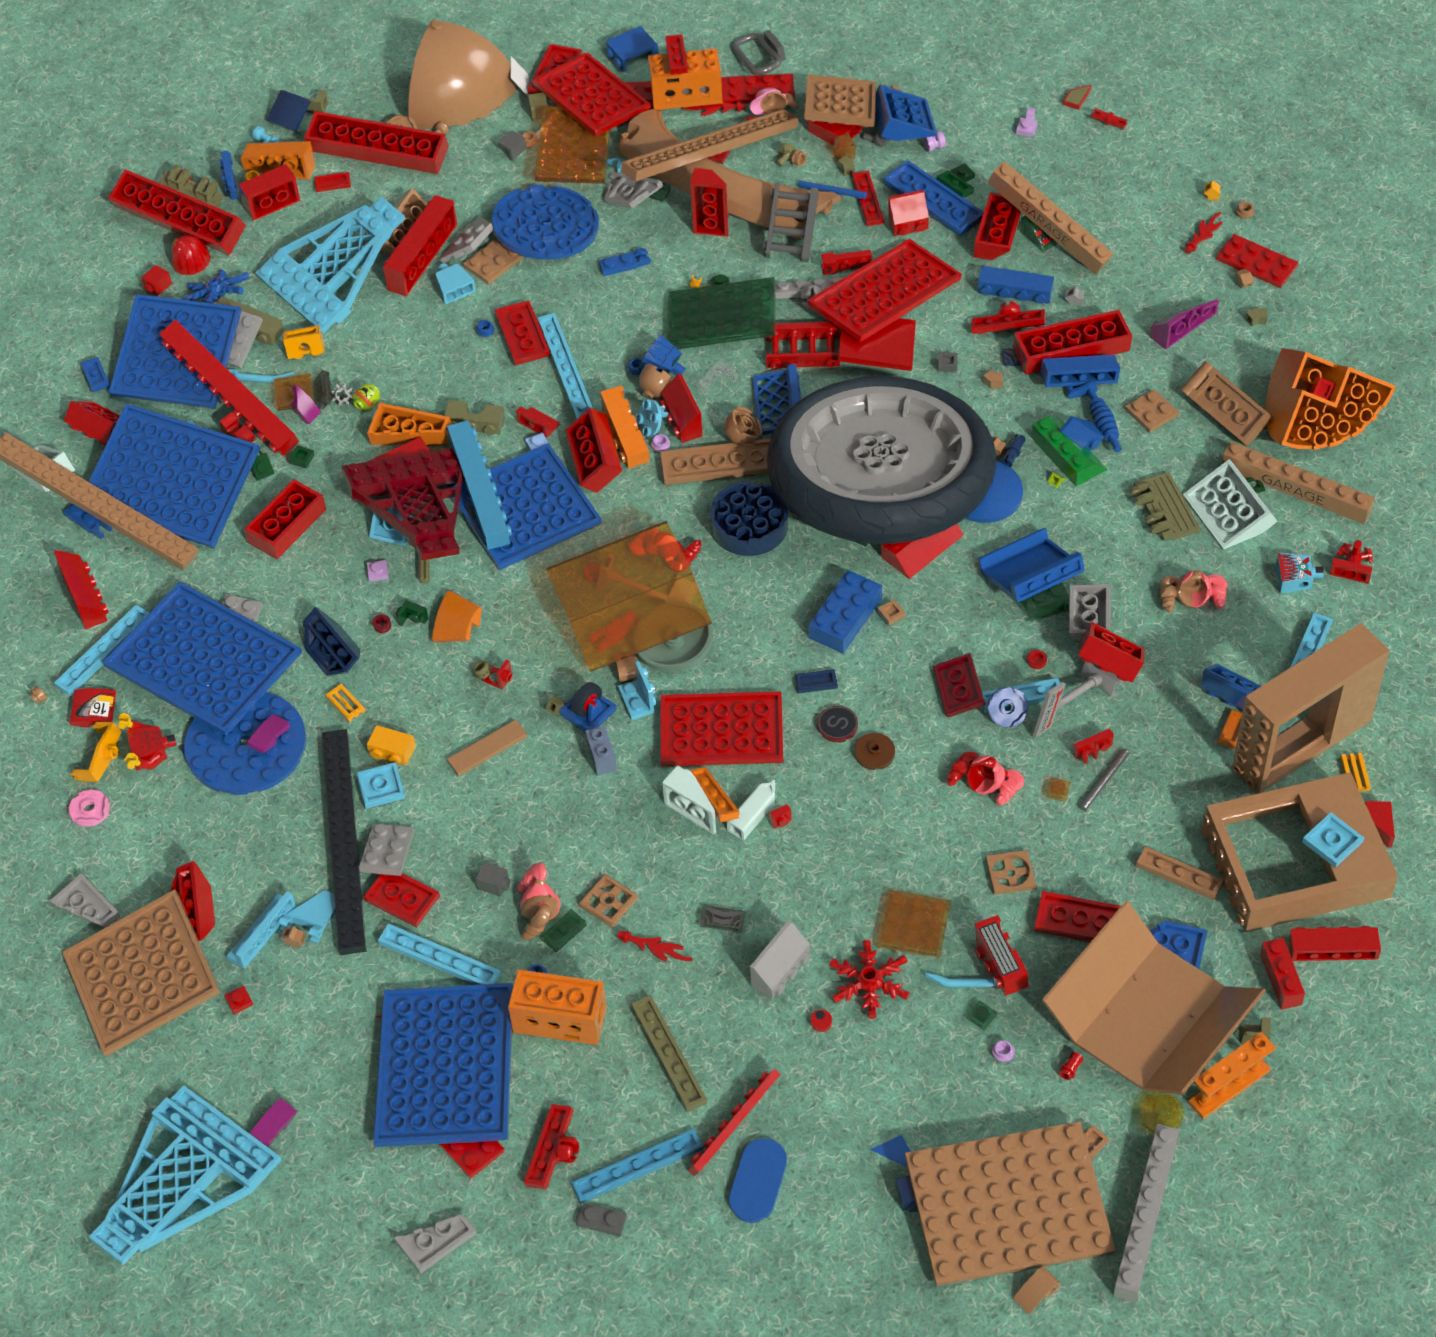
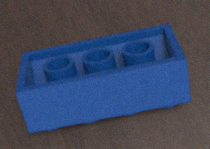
[1201,663,1261,712]

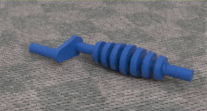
[1064,382,1122,452]

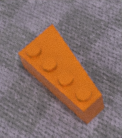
[241,141,315,180]
[600,385,650,469]
[367,403,452,445]

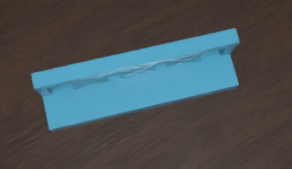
[227,891,296,969]

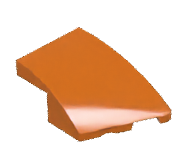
[432,591,482,643]

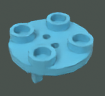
[635,399,668,437]

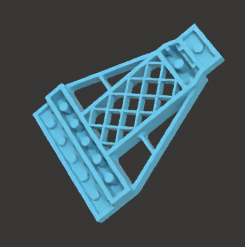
[255,197,406,333]
[89,1085,282,1265]

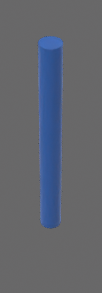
[798,181,867,199]

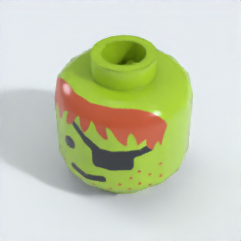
[353,384,380,411]

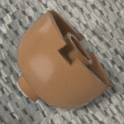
[639,364,673,399]
[724,407,762,445]

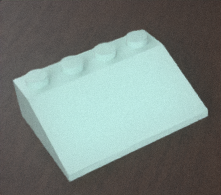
[1183,459,1278,549]

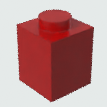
[141,265,172,296]

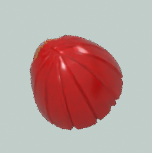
[171,235,211,275]

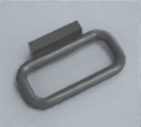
[732,30,786,75]

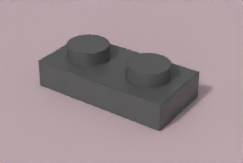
[577,1203,627,1237]

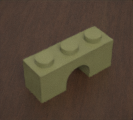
[444,400,505,435]

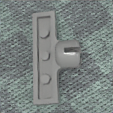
[774,277,843,309]

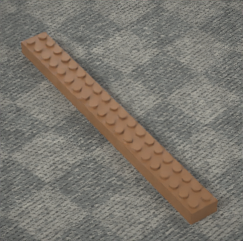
[621,109,798,181]
[0,432,199,570]

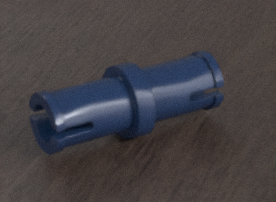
[1001,434,1026,468]

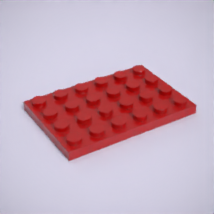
[533,52,650,137]
[661,691,784,766]

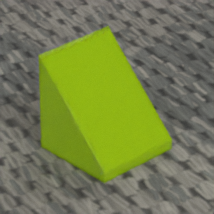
[1048,472,1066,488]

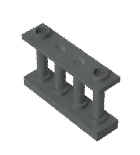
[763,183,819,262]

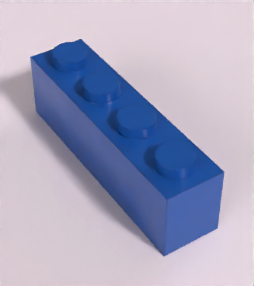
[978,266,1054,304]
[1040,355,1120,387]

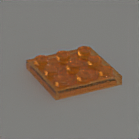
[877,890,952,958]

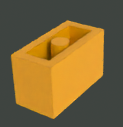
[367,725,416,765]

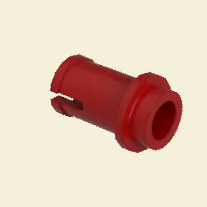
[1059,1051,1084,1080]

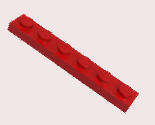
[687,1069,781,1176]

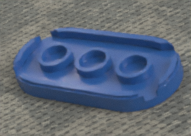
[729,1139,787,1223]

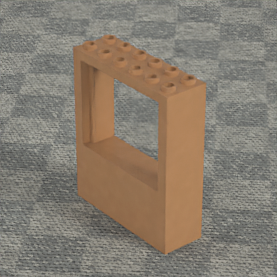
[1232,623,1390,793]
[1201,772,1398,932]

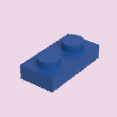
[81,357,110,392]

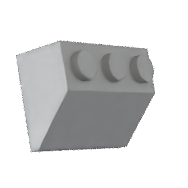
[1069,584,1111,641]
[750,920,811,1000]

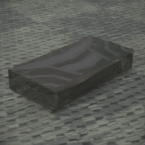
[700,905,746,933]

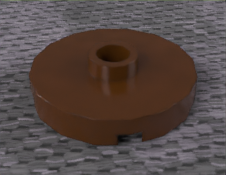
[855,733,895,770]

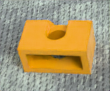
[283,325,325,359]

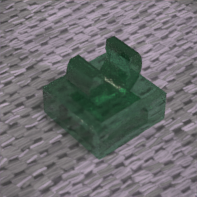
[649,182,671,203]

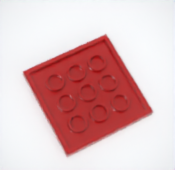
[838,318,916,371]

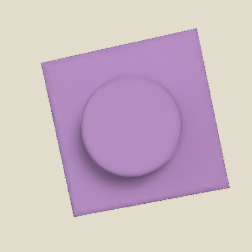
[367,560,389,582]

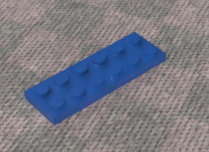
[883,160,984,236]

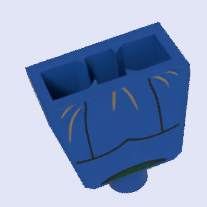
[639,335,686,375]

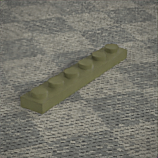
[631,995,707,1112]

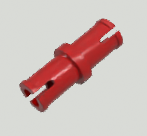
[1091,108,1128,130]

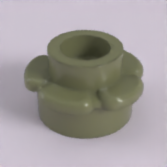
[473,661,492,679]

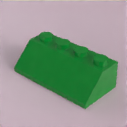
[1031,416,1107,486]

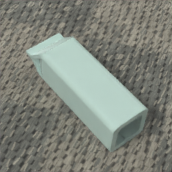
[727,780,775,841]

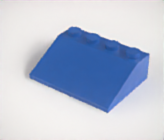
[875,85,937,141]

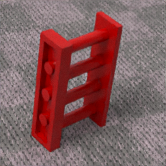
[765,322,840,369]

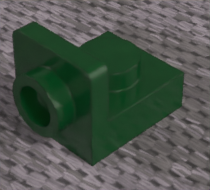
[396,600,429,626]

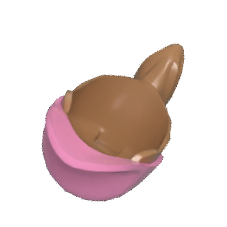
[749,88,799,115]

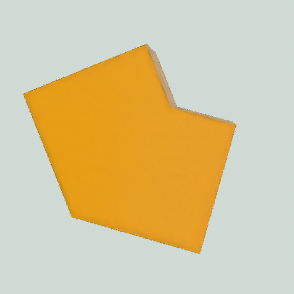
[1204,180,1220,201]

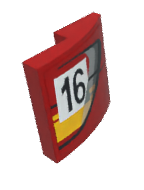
[69,688,116,728]

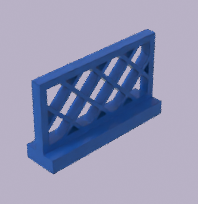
[753,363,801,435]

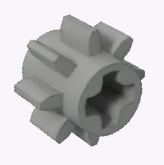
[331,382,353,405]

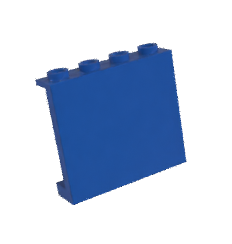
[978,527,1085,603]

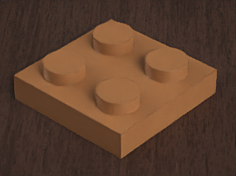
[1125,389,1179,433]

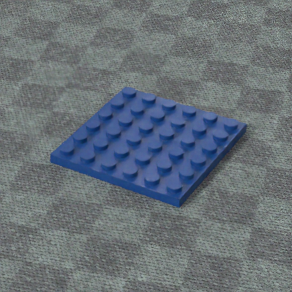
[109,294,242,409]
[449,443,602,570]

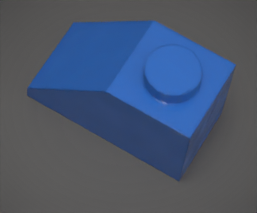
[1060,416,1105,450]

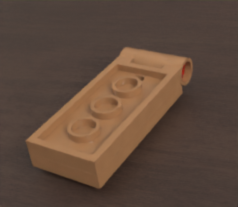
[1181,360,1273,447]

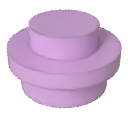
[651,434,670,452]
[992,1040,1015,1062]

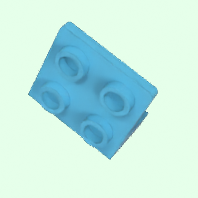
[618,661,656,720]

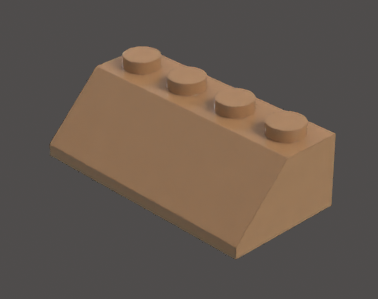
[367,188,427,256]

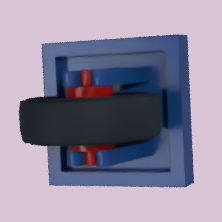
[559,682,617,733]

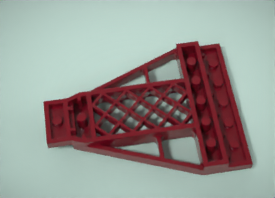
[342,448,463,561]

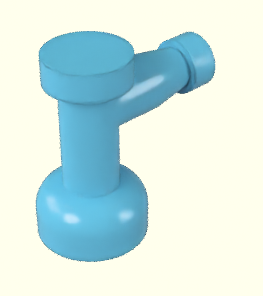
[252,126,279,143]

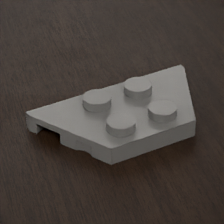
[604,172,663,209]
[439,216,493,264]

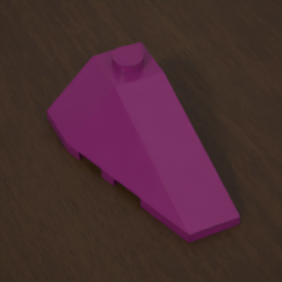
[1150,299,1219,350]

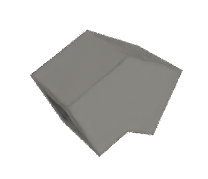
[1065,286,1085,306]

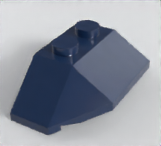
[303,607,361,676]

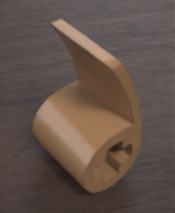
[614,651,637,682]
[1013,1266,1061,1314]

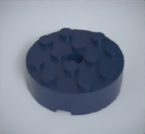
[710,481,788,556]

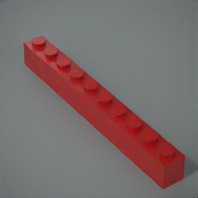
[159,319,299,456]

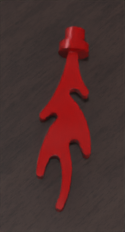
[682,101,746,116]
[1185,212,1223,254]
[617,930,693,962]

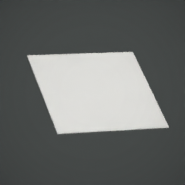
[511,56,529,96]

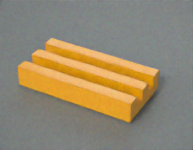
[325,684,365,722]
[1341,753,1371,792]

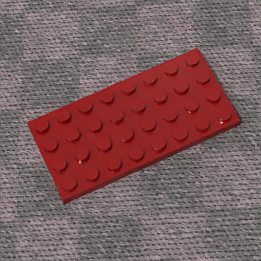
[808,238,962,342]

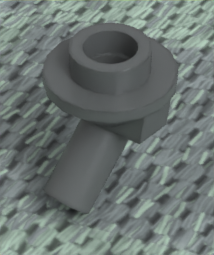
[863,129,888,146]

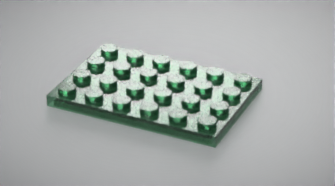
[666,277,776,349]

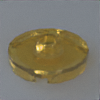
[1139,1092,1184,1134]

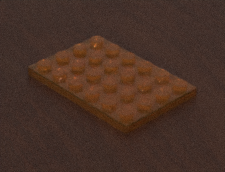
[535,106,611,184]

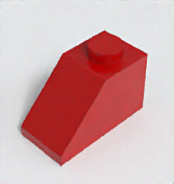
[1365,801,1395,847]

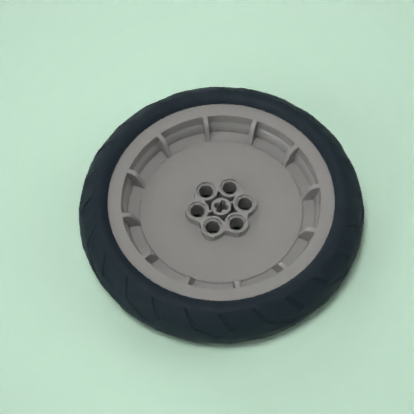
[767,376,997,544]

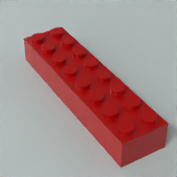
[304,111,449,174]
[108,169,246,256]

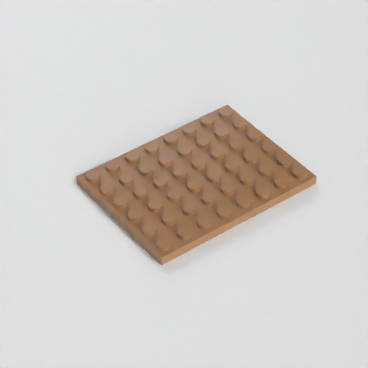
[904,1122,1116,1287]

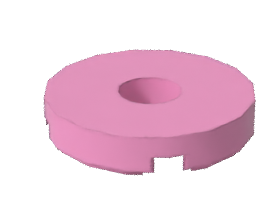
[68,789,110,827]

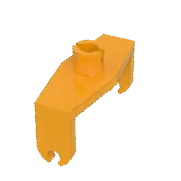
[71,722,121,782]

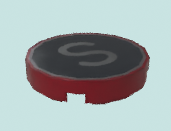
[818,706,858,743]

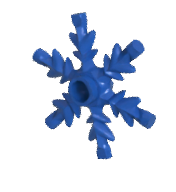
[181,270,250,303]

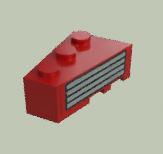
[974,915,1029,996]

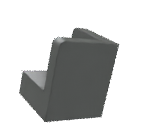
[499,130,526,161]

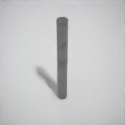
[1079,749,1130,812]

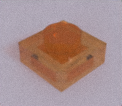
[1046,777,1071,802]

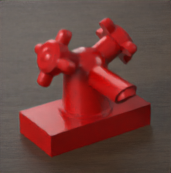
[1330,540,1373,584]

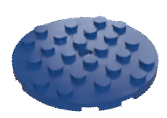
[492,185,599,260]
[184,692,306,795]

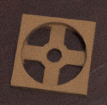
[986,850,1036,895]
[579,874,638,928]

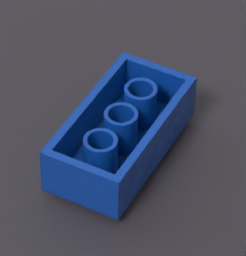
[809,570,882,654]

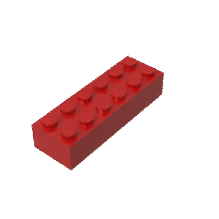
[383,195,457,297]
[1013,310,1133,375]

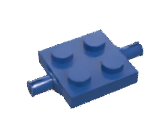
[219,150,238,200]

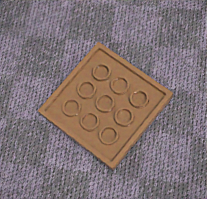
[804,74,876,127]

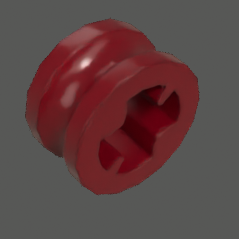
[373,614,391,633]

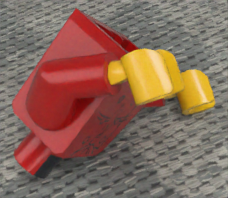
[118,713,177,771]

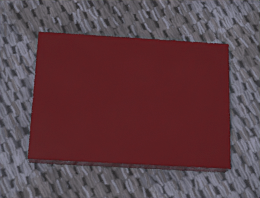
[933,653,986,717]

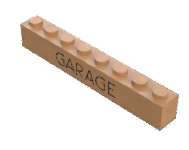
[988,161,1113,275]
[1222,441,1375,525]

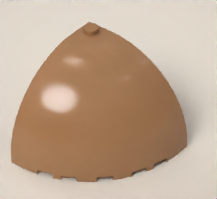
[408,19,518,129]

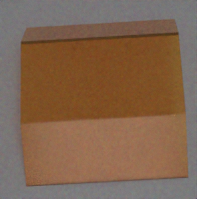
[542,519,712,672]

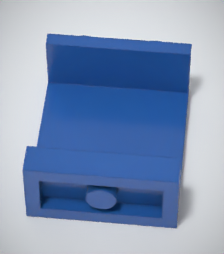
[605,26,658,72]

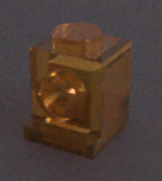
[832,133,856,161]

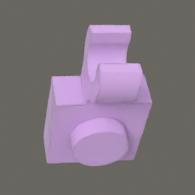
[1016,107,1038,137]

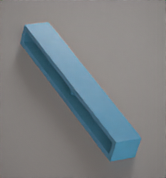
[447,420,512,550]

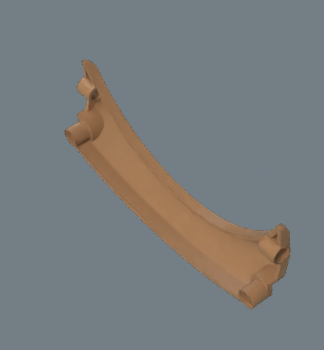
[618,109,841,239]

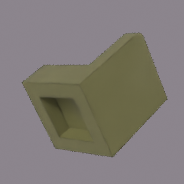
[306,90,329,113]
[528,93,549,121]
[1241,1017,1271,1045]

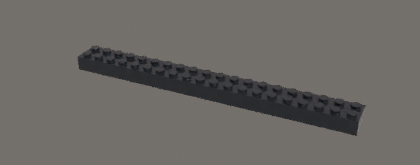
[322,729,367,955]

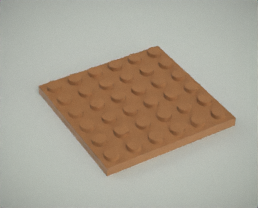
[62,889,221,1056]

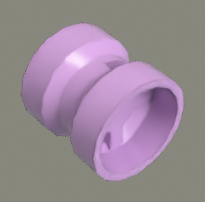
[923,131,946,152]

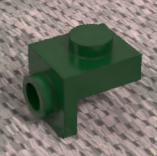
[252,452,275,481]

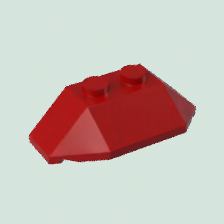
[169,861,215,941]

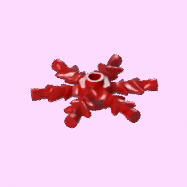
[829,940,910,1019]

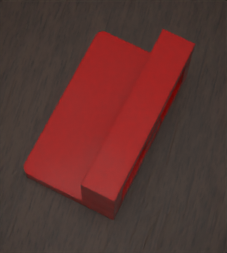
[516,406,560,438]

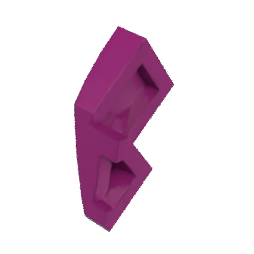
[291,385,321,424]

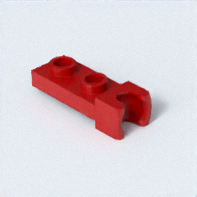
[821,250,872,275]

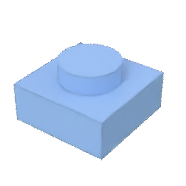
[525,433,548,451]

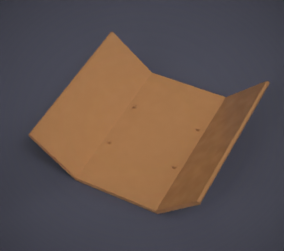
[1042,900,1266,1095]

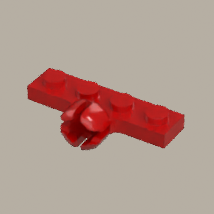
[971,301,1046,334]
[524,1104,579,1190]

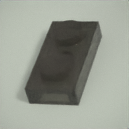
[313,370,333,410]

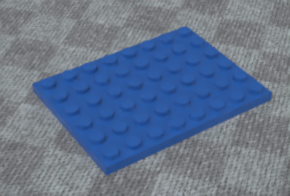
[89,403,260,548]
[103,582,302,736]
[374,983,513,1147]

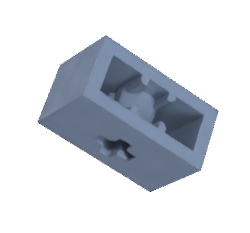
[585,726,617,776]

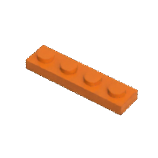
[689,767,740,822]

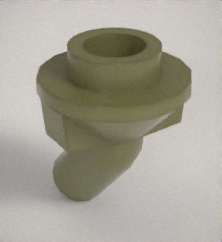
[776,143,796,166]

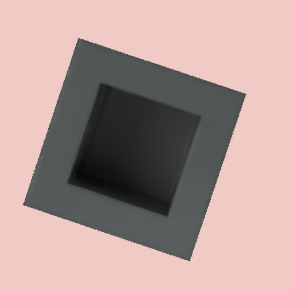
[476,862,510,897]

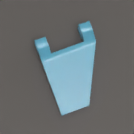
[278,890,336,943]

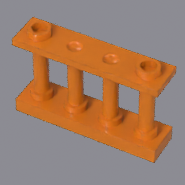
[1188,1032,1276,1119]

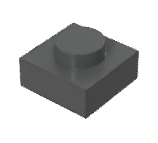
[938,352,957,372]

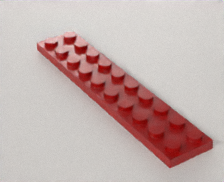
[625,74,795,109]

